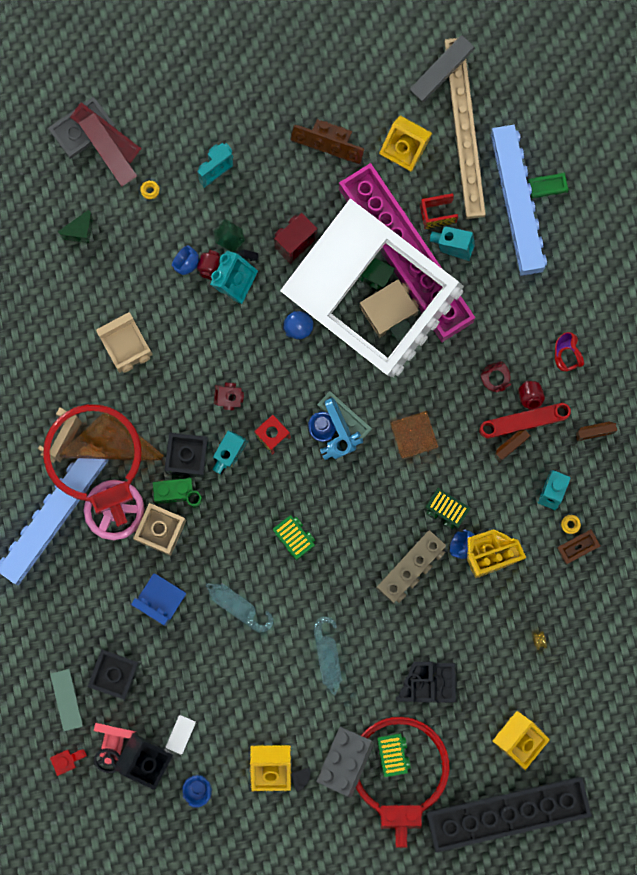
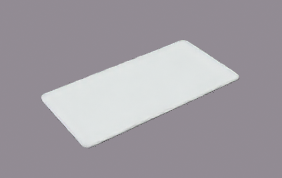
[166,715,196,754]

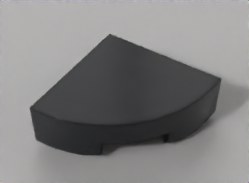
[233,249,259,261]
[291,767,311,792]

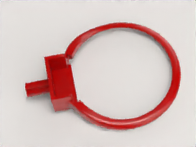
[43,404,142,527]
[356,717,450,848]

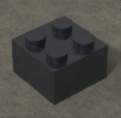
[164,433,209,478]
[88,649,141,700]
[114,733,174,790]

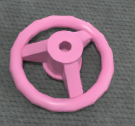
[83,479,145,540]

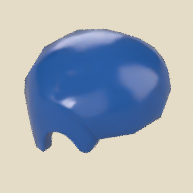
[172,245,199,275]
[283,311,314,340]
[308,411,336,442]
[450,529,475,559]
[183,775,212,807]

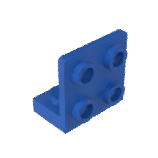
[131,573,186,626]

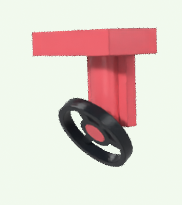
[94,723,136,773]

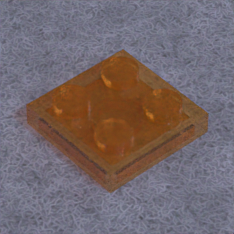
[390,411,438,459]

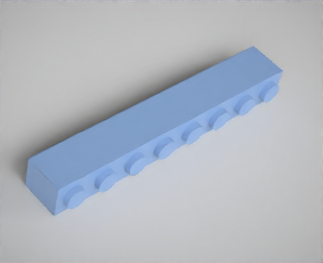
[491,124,547,276]
[0,444,109,586]

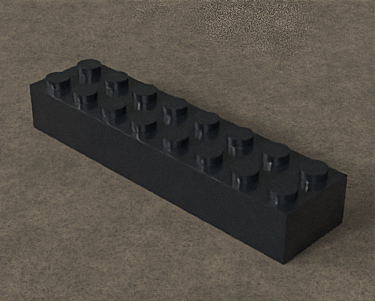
[425,776,592,853]

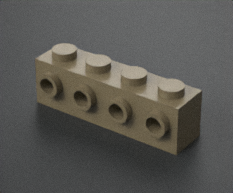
[376,530,446,604]

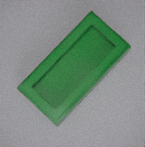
[528,173,569,199]

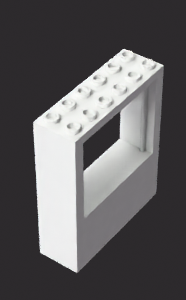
[280,199,464,377]

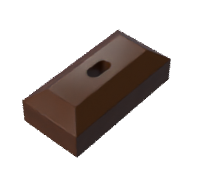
[575,421,618,441]
[495,430,530,463]
[557,529,600,565]

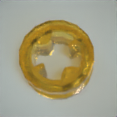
[533,631,547,650]

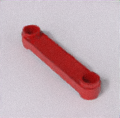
[479,403,571,439]

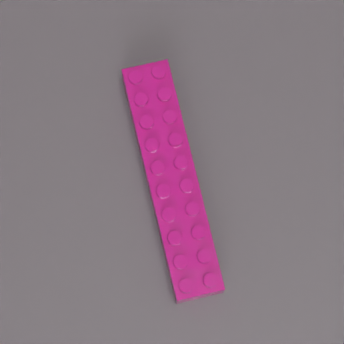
[339,163,475,342]

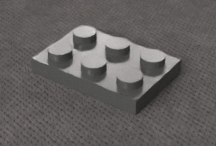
[48,97,116,159]
[316,727,375,798]

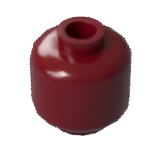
[197,250,220,280]
[518,381,545,409]

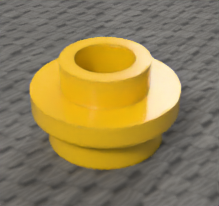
[141,181,159,199]
[561,515,581,534]

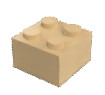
[133,503,186,556]

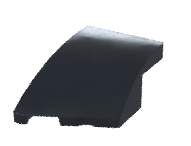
[396,661,457,703]

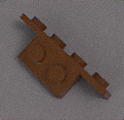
[291,119,364,164]

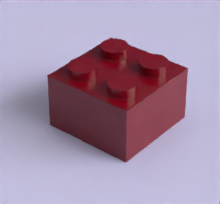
[274,213,318,264]

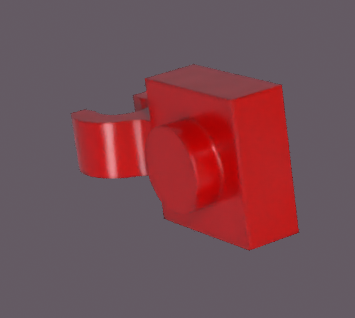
[50,749,87,776]

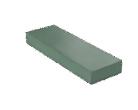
[317,391,372,440]
[50,669,84,731]

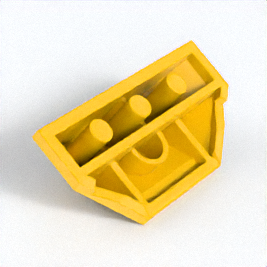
[467,529,526,578]

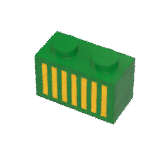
[272,515,315,561]
[377,733,411,777]

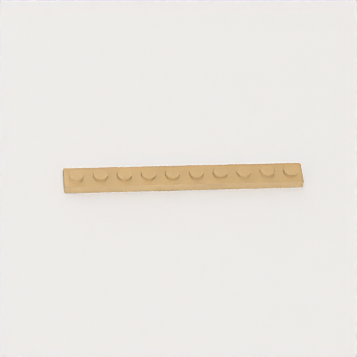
[444,38,485,219]

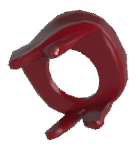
[481,361,511,393]

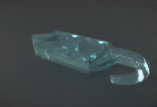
[206,583,273,632]
[314,617,342,695]

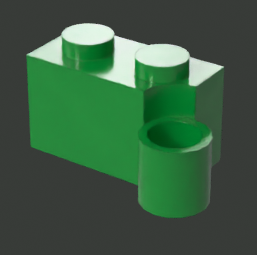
[153,478,202,508]

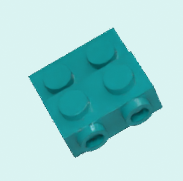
[197,143,233,188]
[210,251,258,304]

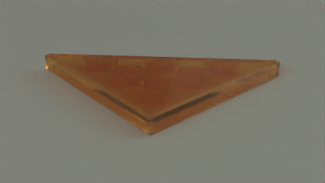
[60,413,164,460]

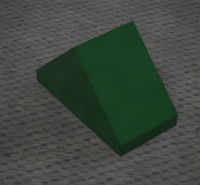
[58,210,93,243]

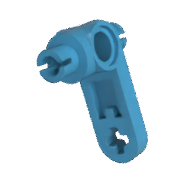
[320,397,363,460]

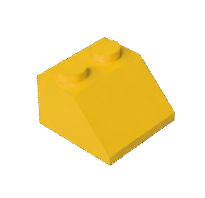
[379,116,432,171]
[492,711,550,770]
[250,745,291,791]

